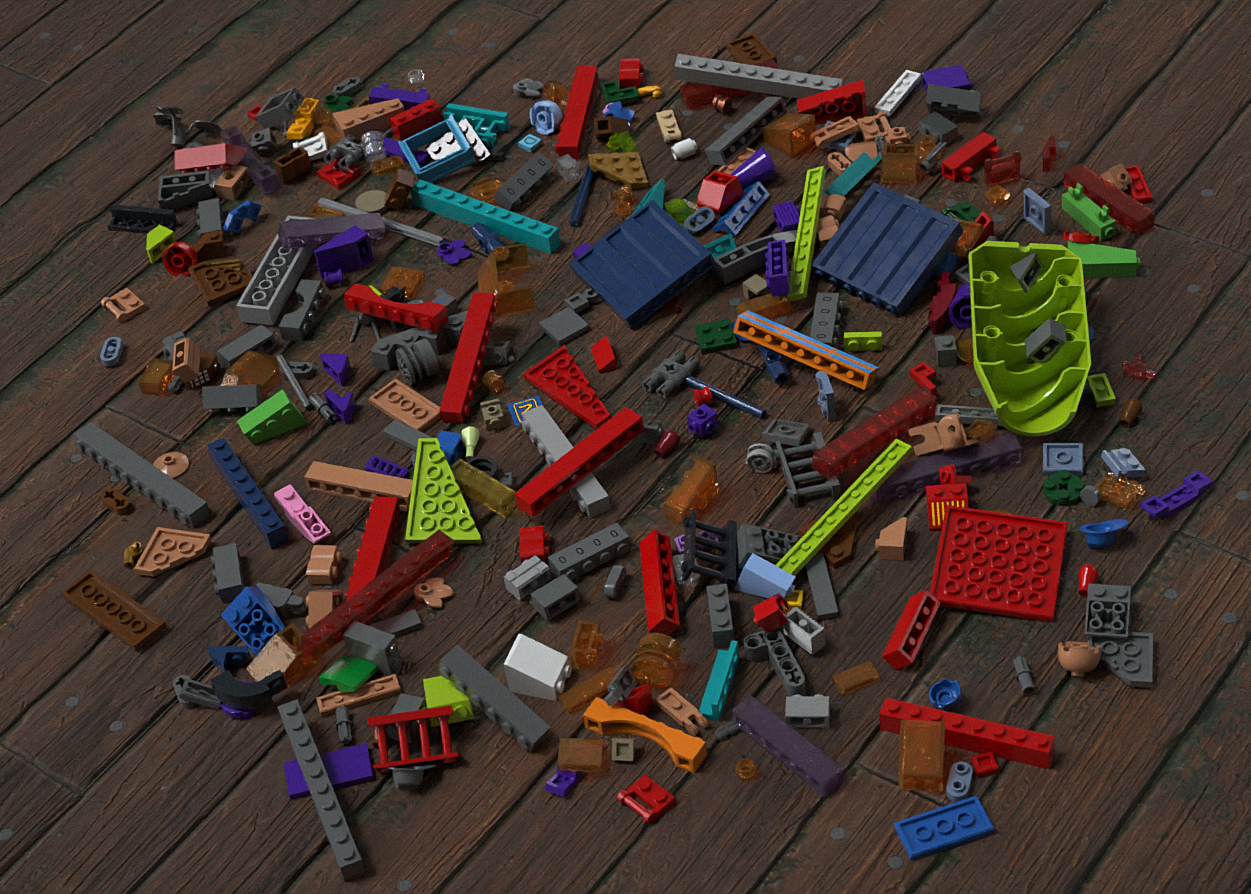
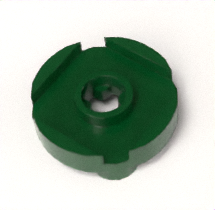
[1043,470,1084,506]

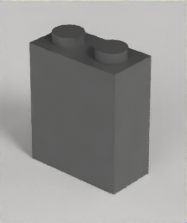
[343,621,402,676]

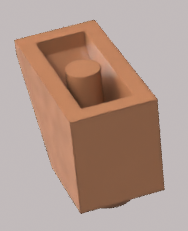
[875,517,908,561]

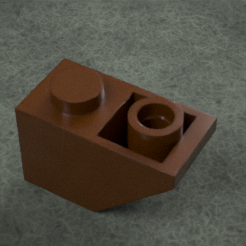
[594,116,629,139]

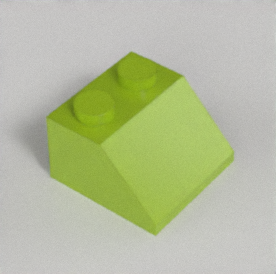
[423,676,473,727]

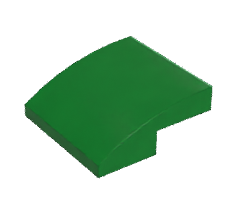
[319,656,379,692]

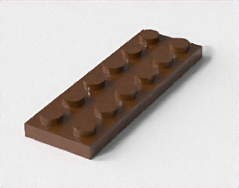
[60,569,166,651]

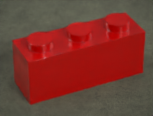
[389,99,443,141]

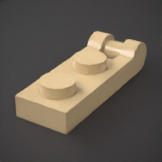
[656,109,682,143]

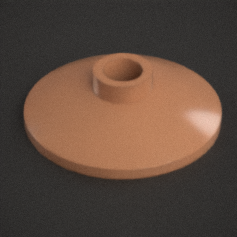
[153,452,189,479]

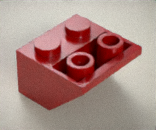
[696,170,744,213]

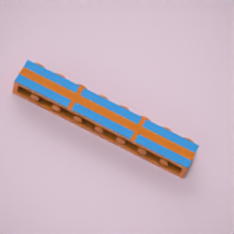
[733,310,879,390]

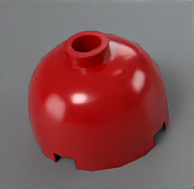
[162,242,198,277]

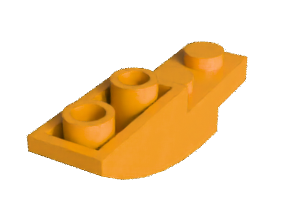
[286,98,320,139]

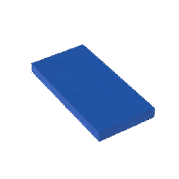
[894,795,994,861]

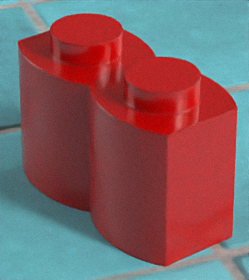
[619,58,644,88]
[520,526,549,564]

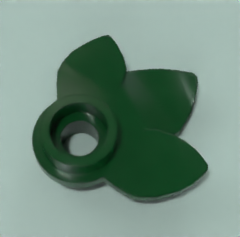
[323,94,352,116]

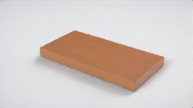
[368,379,441,432]

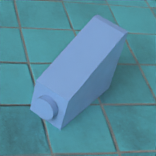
[735,553,795,598]

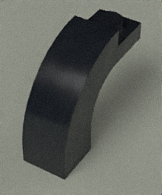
[210,669,288,710]

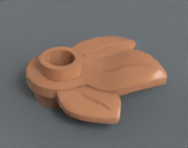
[414,578,454,608]

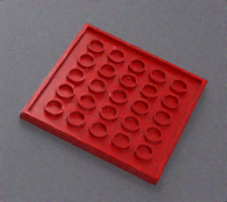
[930,505,1068,622]

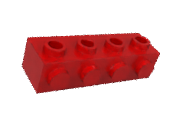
[882,590,940,670]

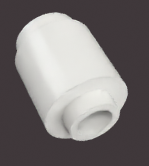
[671,138,697,160]

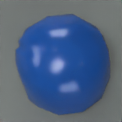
[929,678,962,711]

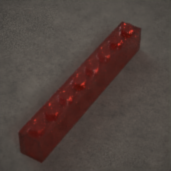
[812,386,937,480]

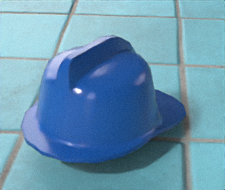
[1079,519,1129,548]

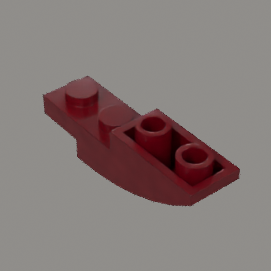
[929,272,956,335]

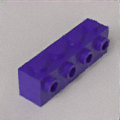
[765,240,790,297]

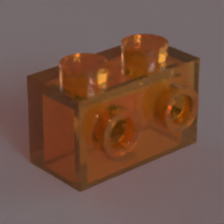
[569,620,604,669]

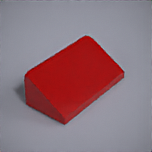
[590,336,617,373]

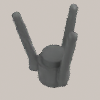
[919,142,947,175]
[350,312,380,342]

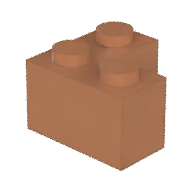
[306,590,343,633]

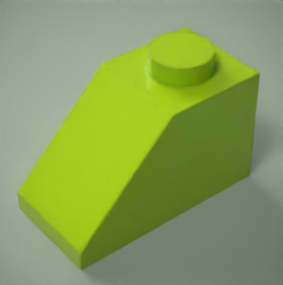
[146,225,176,263]

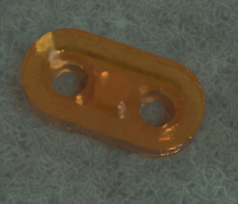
[370,156,404,176]

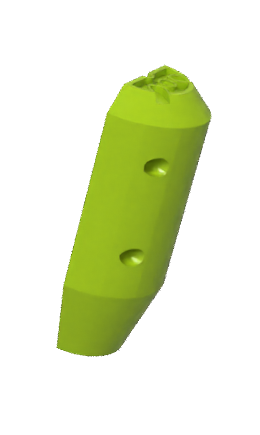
[968,241,1091,436]

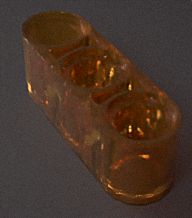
[736,293,791,319]

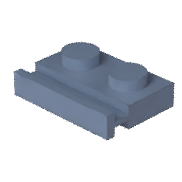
[1101,448,1145,478]

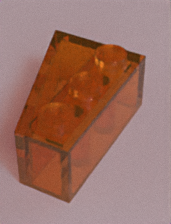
[664,455,719,526]

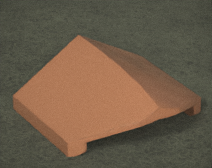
[845,141,879,165]

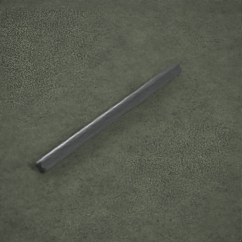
[318,197,445,246]

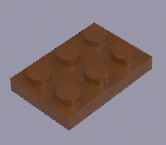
[725,32,777,67]

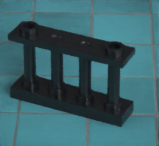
[681,508,737,593]

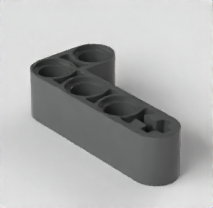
[744,628,806,697]

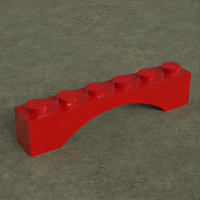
[344,283,448,332]

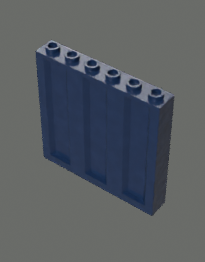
[812,182,964,316]
[569,200,716,330]

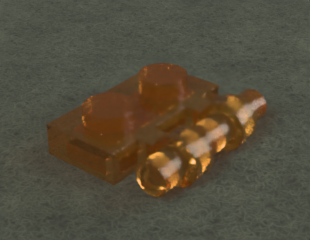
[1094,471,1146,510]

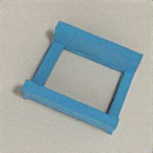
[398,114,476,183]

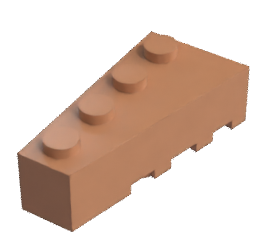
[332,98,405,142]

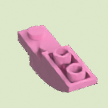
[274,484,331,544]

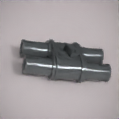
[324,135,370,169]
[642,350,700,398]

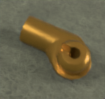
[124,541,142,569]

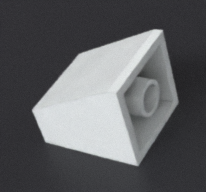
[504,634,572,701]

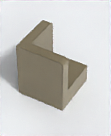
[743,274,772,300]

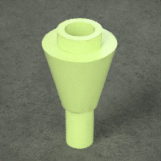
[462,426,480,460]

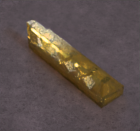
[450,459,515,518]

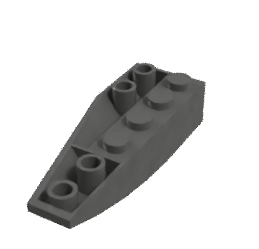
[710,230,798,285]

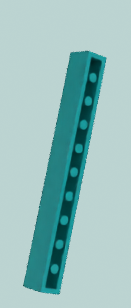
[410,180,561,254]

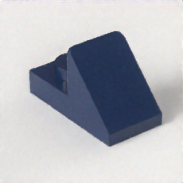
[207,646,252,673]

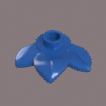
[603,101,635,129]

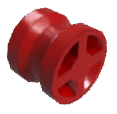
[693,386,713,407]

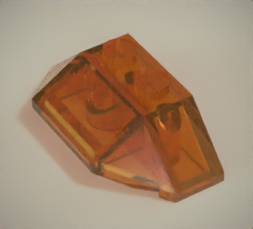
[221,350,279,389]

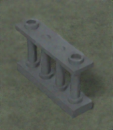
[773,432,841,508]

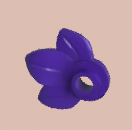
[437,240,471,264]

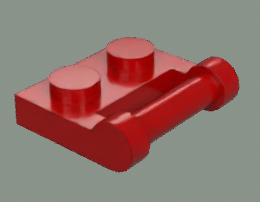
[317,159,361,190]
[617,774,676,824]

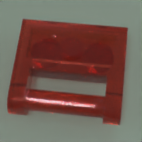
[985,151,1022,187]

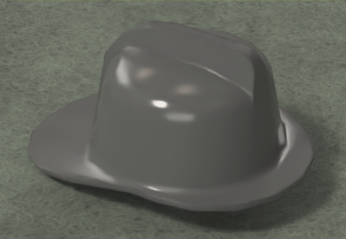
[388,764,436,791]

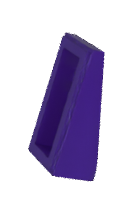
[365,455,409,479]

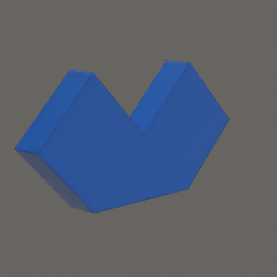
[223,200,262,233]

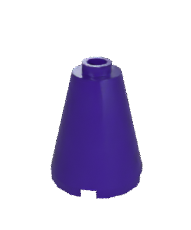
[730,147,779,188]
[949,284,972,329]

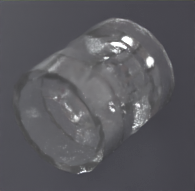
[362,131,387,163]

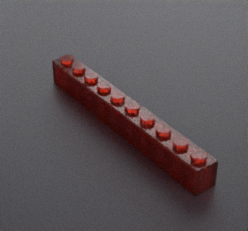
[299,529,454,661]

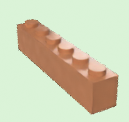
[304,461,413,510]

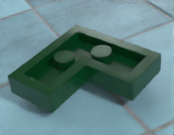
[601,80,639,105]

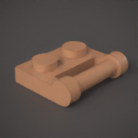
[857,111,891,142]
[101,288,146,322]

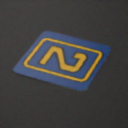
[507,396,543,425]

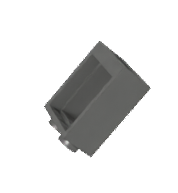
[255,87,305,129]

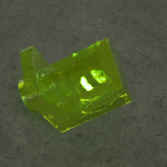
[606,131,636,153]

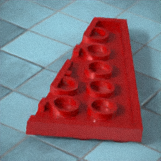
[523,345,611,429]

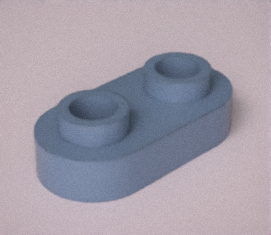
[684,206,715,234]
[100,337,123,366]
[946,762,973,802]

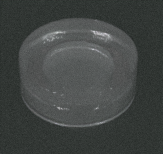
[407,69,424,84]

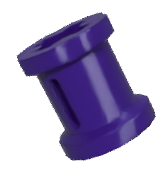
[324,269,344,287]

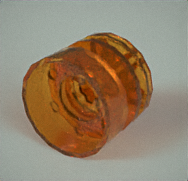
[631,633,682,689]

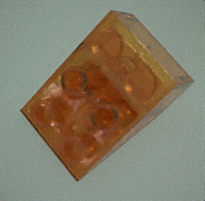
[246,623,319,682]

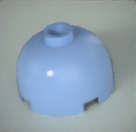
[530,100,563,135]

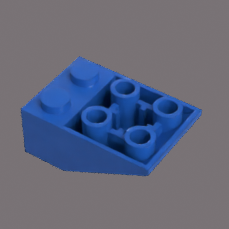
[221,586,286,658]

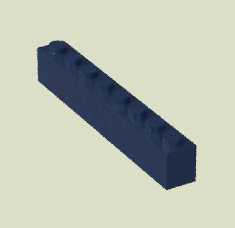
[207,437,289,550]

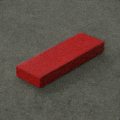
[1124,165,1152,205]

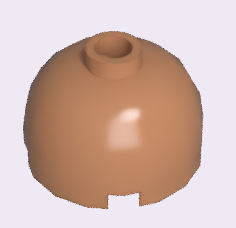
[1058,641,1101,676]

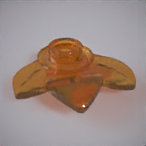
[907,135,942,163]

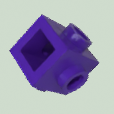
[687,404,719,438]

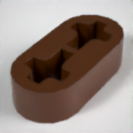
[101,488,131,516]

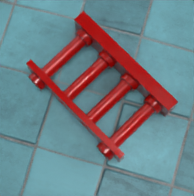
[367,705,460,773]

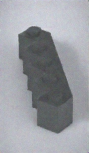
[370,310,495,371]

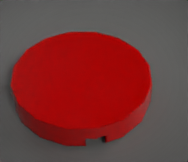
[1062,231,1100,244]

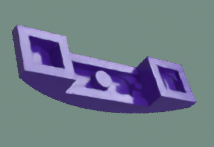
[1140,470,1213,518]

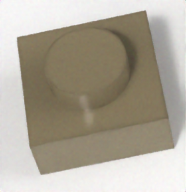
[612,738,635,761]

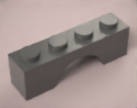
[279,280,325,341]

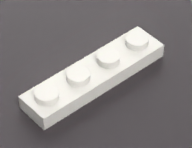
[874,70,921,116]

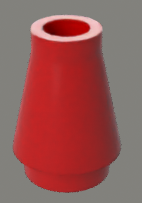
[1078,565,1099,597]

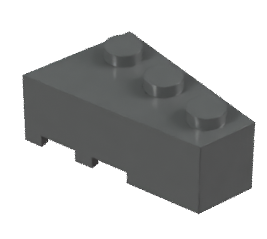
[926,84,983,118]

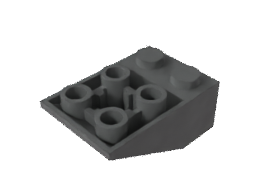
[736,523,798,569]
[1084,584,1131,639]

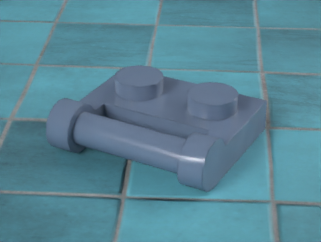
[816,371,836,422]

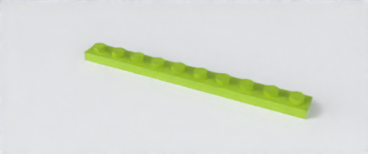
[787,166,826,302]
[775,439,913,576]

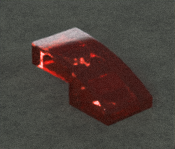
[1043,136,1056,172]

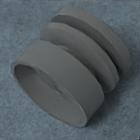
[395,338,440,385]

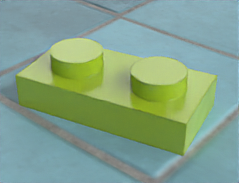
[844,331,882,351]
[1086,373,1116,407]

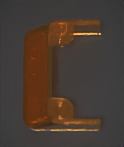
[477,243,536,317]

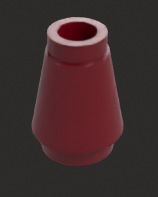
[654,430,681,458]

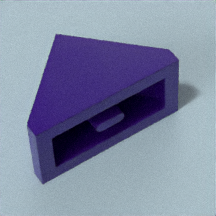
[320,354,351,387]

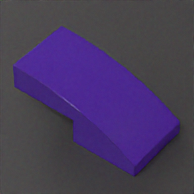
[545,756,586,797]

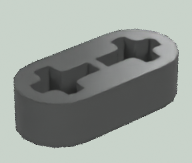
[333,77,361,97]
[279,362,314,380]
[604,565,626,599]
[173,675,198,710]

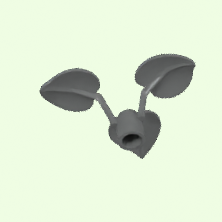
[153,106,223,147]

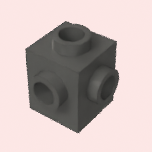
[250,128,277,155]

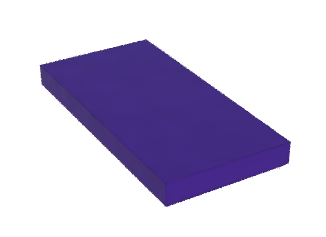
[284,743,374,800]

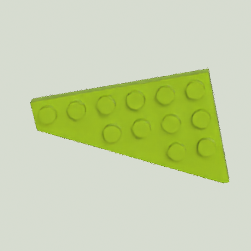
[405,438,482,543]

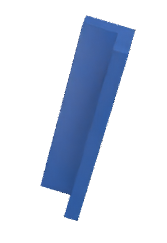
[712,181,770,237]

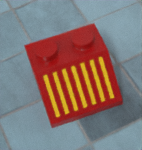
[926,483,968,531]

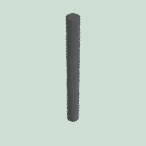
[276,355,312,410]

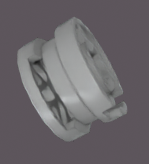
[746,443,774,473]

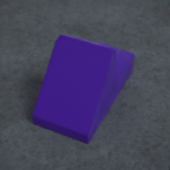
[324,389,355,425]

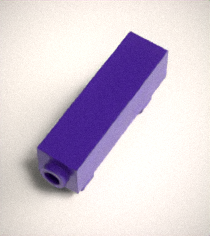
[369,83,430,111]

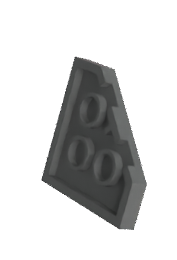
[1088,632,1153,687]

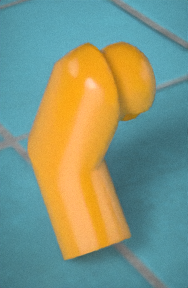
[638,86,662,98]

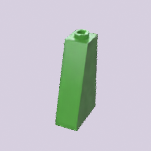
[1068,241,1140,278]

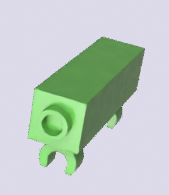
[1062,183,1116,242]

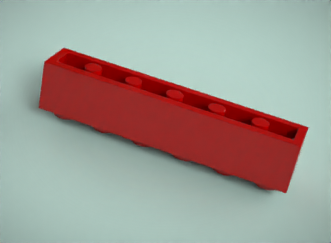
[640,529,680,639]

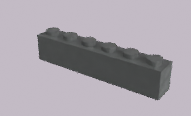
[705,97,787,165]
[438,644,551,752]

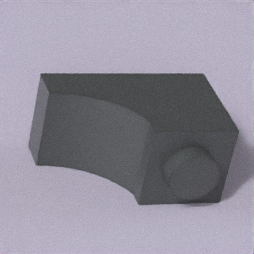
[934,335,957,367]

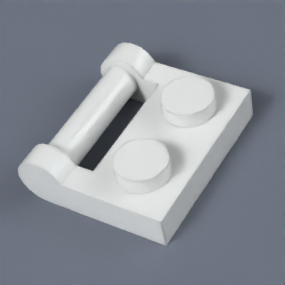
[293,132,329,162]

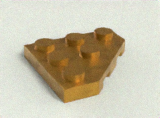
[588,152,648,189]

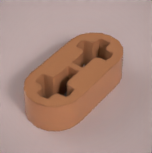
[828,152,852,176]

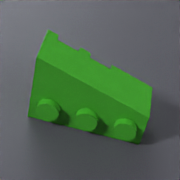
[237,389,308,445]

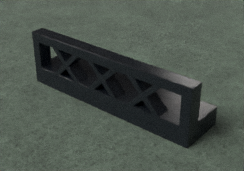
[107,204,178,234]

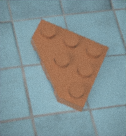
[134,527,211,577]

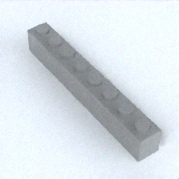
[521,405,611,518]

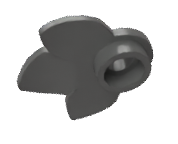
[513,79,545,97]

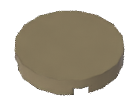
[355,190,388,215]

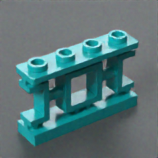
[444,103,510,149]

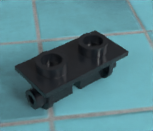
[380,286,406,303]

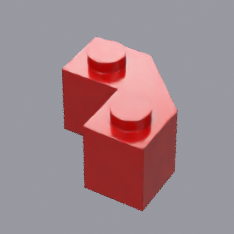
[753,593,791,633]

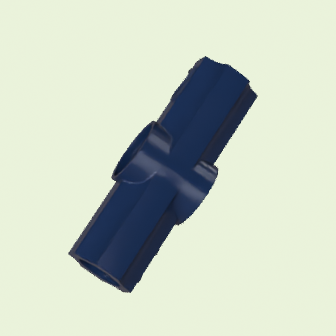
[471,222,509,262]
[758,344,791,386]

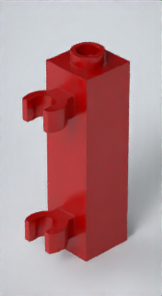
[941,132,1001,182]

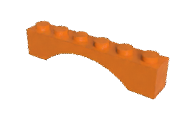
[583,697,707,773]

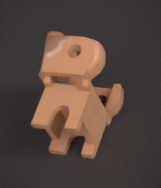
[908,413,978,456]

